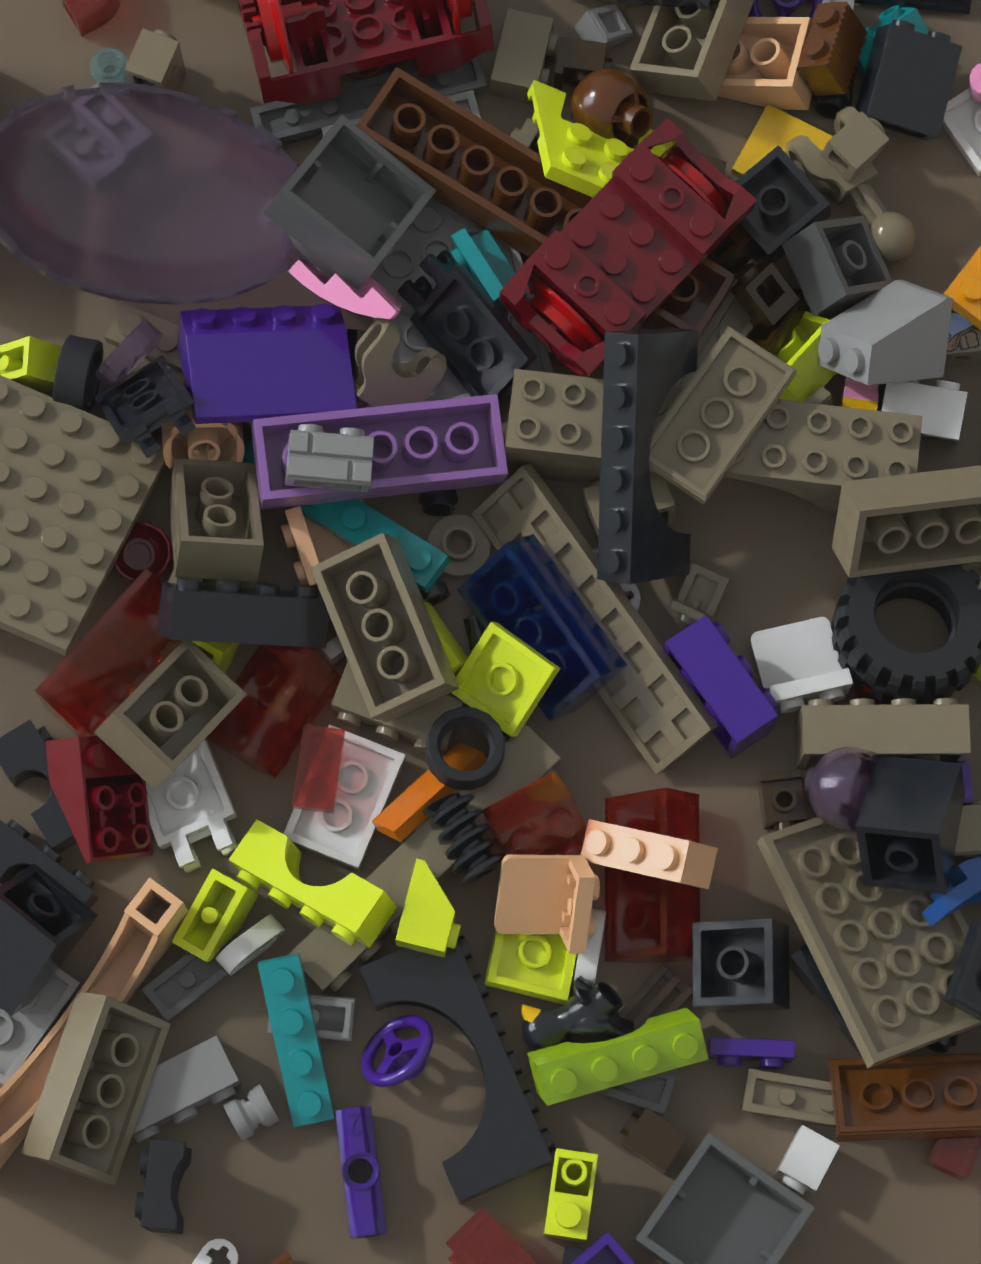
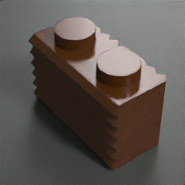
[796,1,868,96]

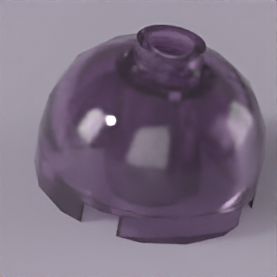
[804,747,878,833]

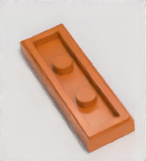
[372,741,487,842]

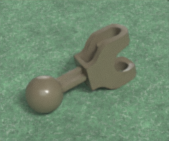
[785,107,916,263]
[353,318,447,409]

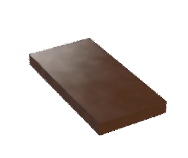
[829,1053,981,1142]

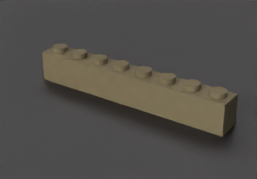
[288,724,561,995]

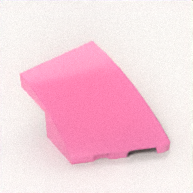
[288,260,403,319]

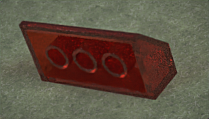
[35,568,179,737]
[605,787,700,963]

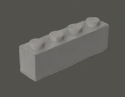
[130,1035,241,1144]

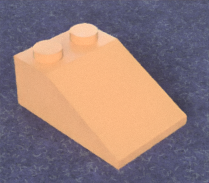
[718,17,813,110]

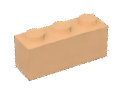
[581,819,718,889]

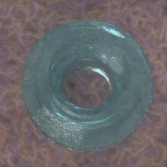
[90,48,128,87]

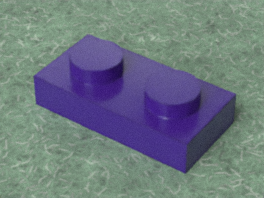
[708,1037,795,1069]

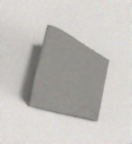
[575,4,634,52]

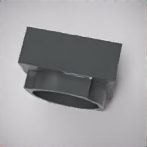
[263,115,437,290]
[633,1133,815,1264]

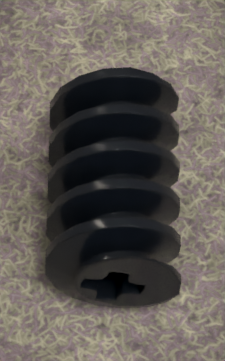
[423,793,505,886]

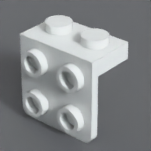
[750,617,853,713]

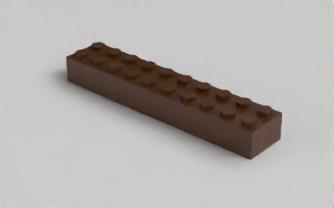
[356,67,735,339]

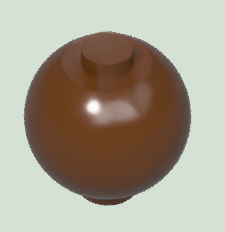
[570,68,653,144]

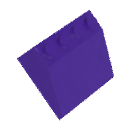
[178,304,357,424]

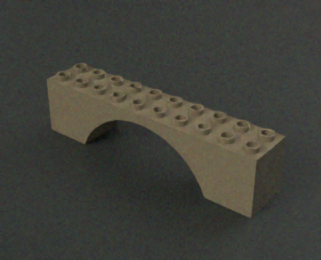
[505,369,923,513]

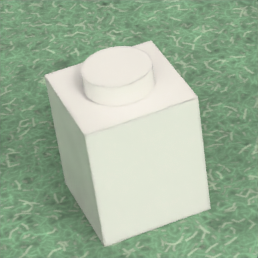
[775,1125,840,1196]

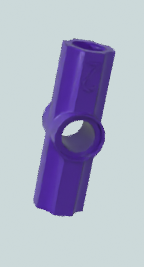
[335,1106,387,1239]

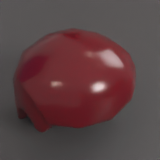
[113,521,172,584]

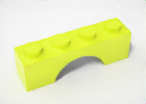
[229,819,397,948]

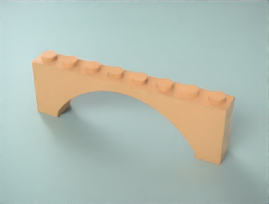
[0,877,188,1169]

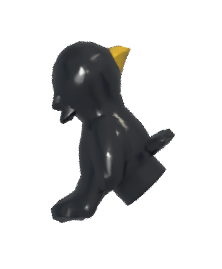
[521,975,634,1051]

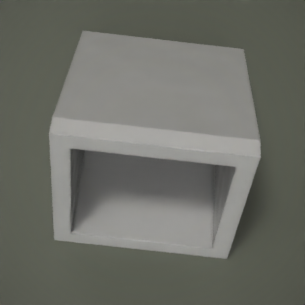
[818,280,953,385]

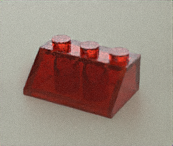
[206,645,342,778]

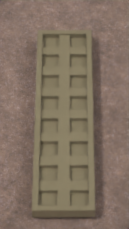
[471,463,719,775]

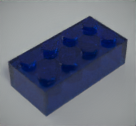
[457,534,627,721]

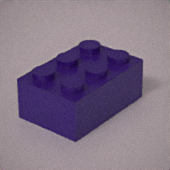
[664,615,778,759]

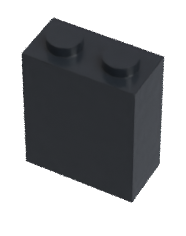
[856,20,962,141]

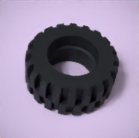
[831,564,981,704]

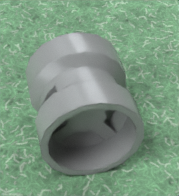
[223,1084,279,1142]

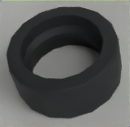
[53,335,104,413]
[425,707,505,790]

